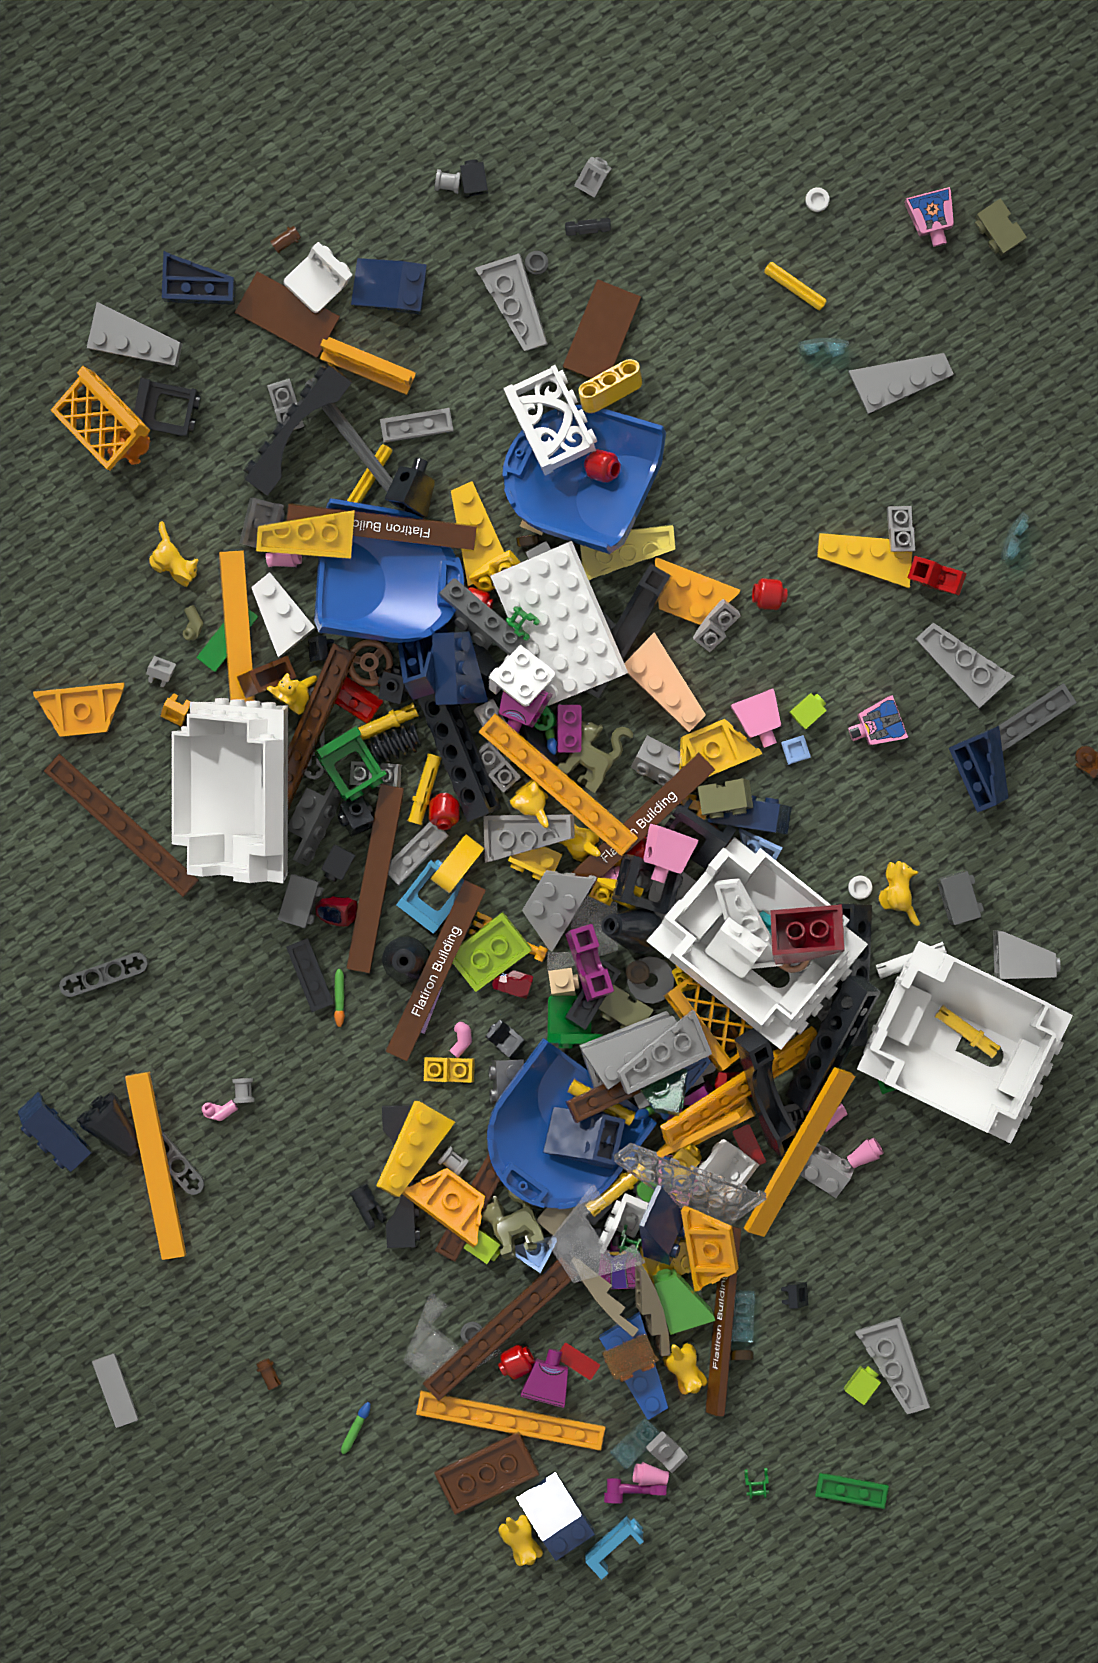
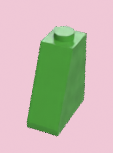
[652,1269,715,1335]

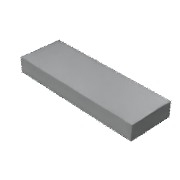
[380,408,454,443]
[389,822,449,885]
[92,1353,139,1428]

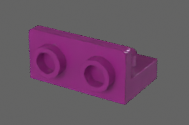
[557,705,582,753]

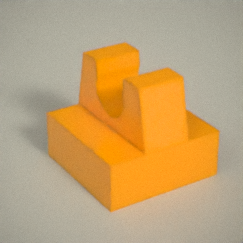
[160,694,190,726]

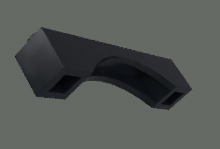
[243,363,352,496]
[585,564,673,698]
[473,644,559,779]
[734,1028,797,1158]
[382,1104,420,1248]

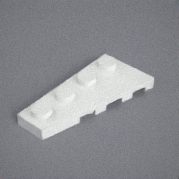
[715,878,783,969]

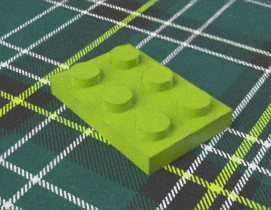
[453,912,532,992]

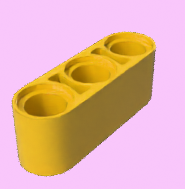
[579,359,642,413]
[431,834,485,893]

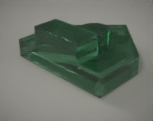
[639,1068,688,1116]

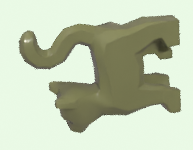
[557,721,634,793]
[481,1189,545,1260]

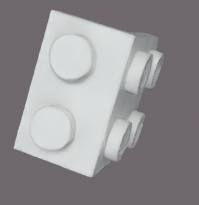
[284,242,353,313]
[489,645,555,706]
[706,917,767,978]
[696,1139,759,1202]
[598,1193,649,1254]

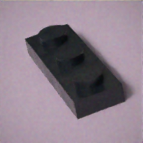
[286,938,334,1012]
[564,959,621,1031]

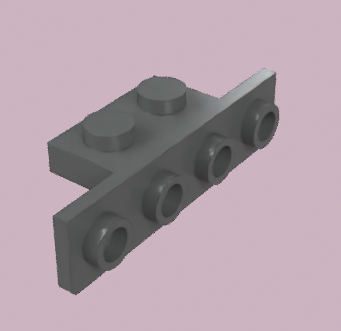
[438,578,524,656]
[288,779,349,866]

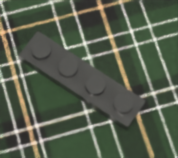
[998,683,1077,751]

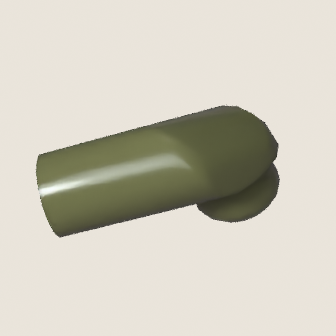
[183,605,203,641]

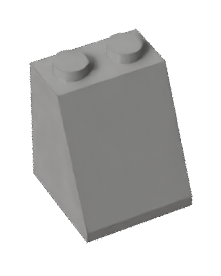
[993,930,1061,979]

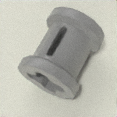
[435,169,461,194]
[232,1078,254,1103]
[437,1146,468,1176]

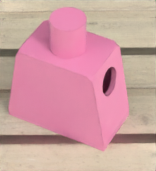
[730,689,781,748]
[644,824,698,883]

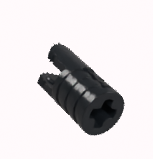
[349,1183,387,1230]

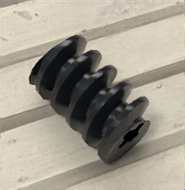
[370,723,422,765]

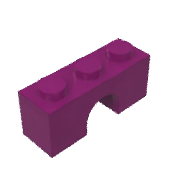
[565,924,614,1002]

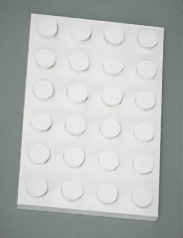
[491,541,628,706]

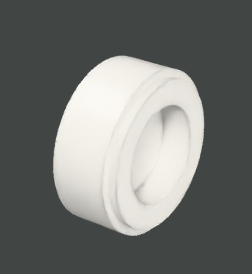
[805,188,829,212]
[848,876,872,899]

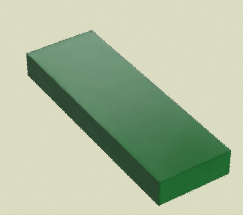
[196,609,258,672]
[815,1472,889,1509]

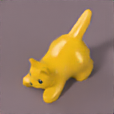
[149,521,199,587]
[267,673,317,715]
[510,779,549,828]
[559,814,601,862]
[879,861,920,926]
[663,1343,708,1395]
[498,1515,543,1566]

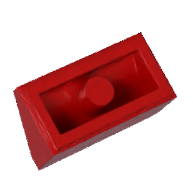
[335,676,383,724]

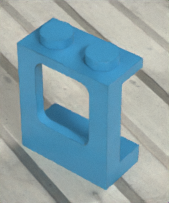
[396,859,464,934]
[585,1516,644,1580]

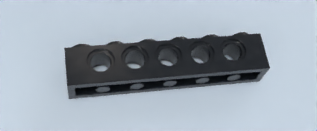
[417,693,502,822]
[831,903,872,1046]
[785,976,881,1111]

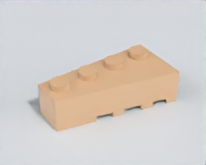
[624,633,706,733]

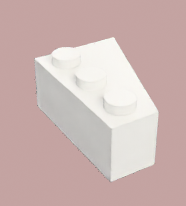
[251,572,316,658]

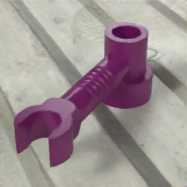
[604,1478,667,1503]

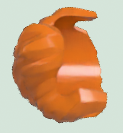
[108,430,150,465]

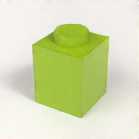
[789,693,827,730]
[464,1228,501,1264]
[844,1366,881,1405]

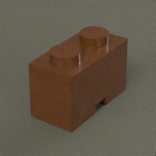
[237,656,297,698]

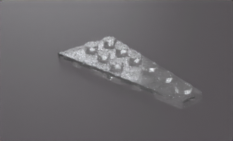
[614,1143,766,1225]

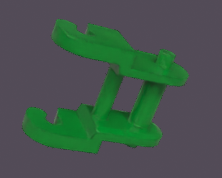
[506,606,540,641]
[618,1224,642,1258]
[744,1468,769,1500]

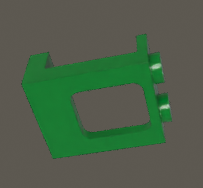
[314,726,386,802]

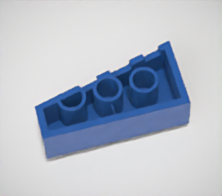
[599,1311,668,1420]

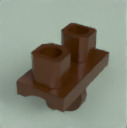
[1075,746,1098,778]

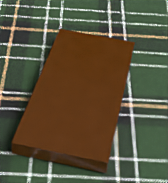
[235,271,340,359]
[563,279,641,379]
[434,1431,540,1515]

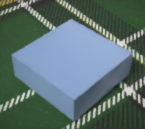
[781,735,811,765]

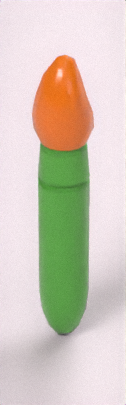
[334,969,345,1027]

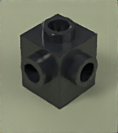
[378,666,410,704]
[337,796,374,837]

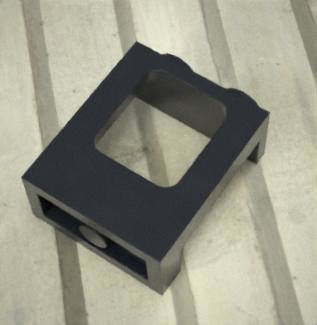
[134,378,201,438]
[664,798,736,869]
[612,854,683,915]

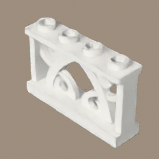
[504,365,597,475]

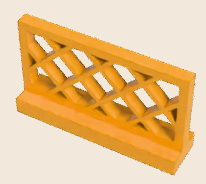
[320,337,416,395]
[51,366,151,471]
[663,977,766,1072]
[656,1097,756,1159]

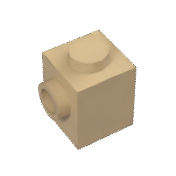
[548,968,579,996]

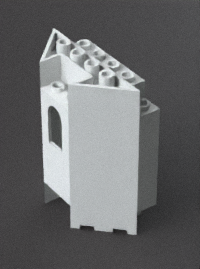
[172,698,288,883]
[647,837,868,1050]
[857,941,1073,1143]

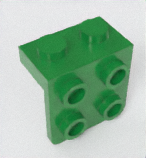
[547,995,603,1048]

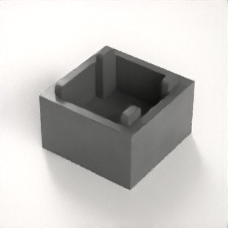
[936,871,984,925]
[278,874,324,928]

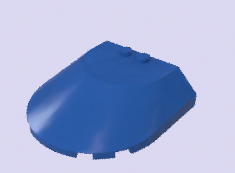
[503,405,666,554]
[314,499,464,643]
[487,1038,657,1209]

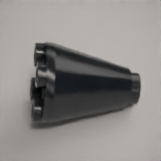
[601,907,662,954]
[382,936,429,983]
[76,1092,139,1157]

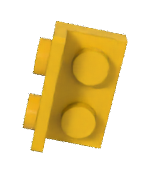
[508,847,562,880]

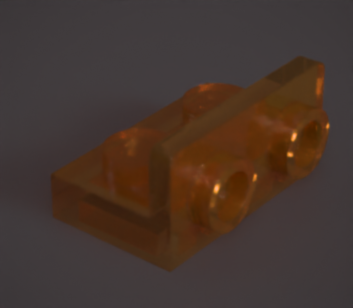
[602,1333,659,1382]

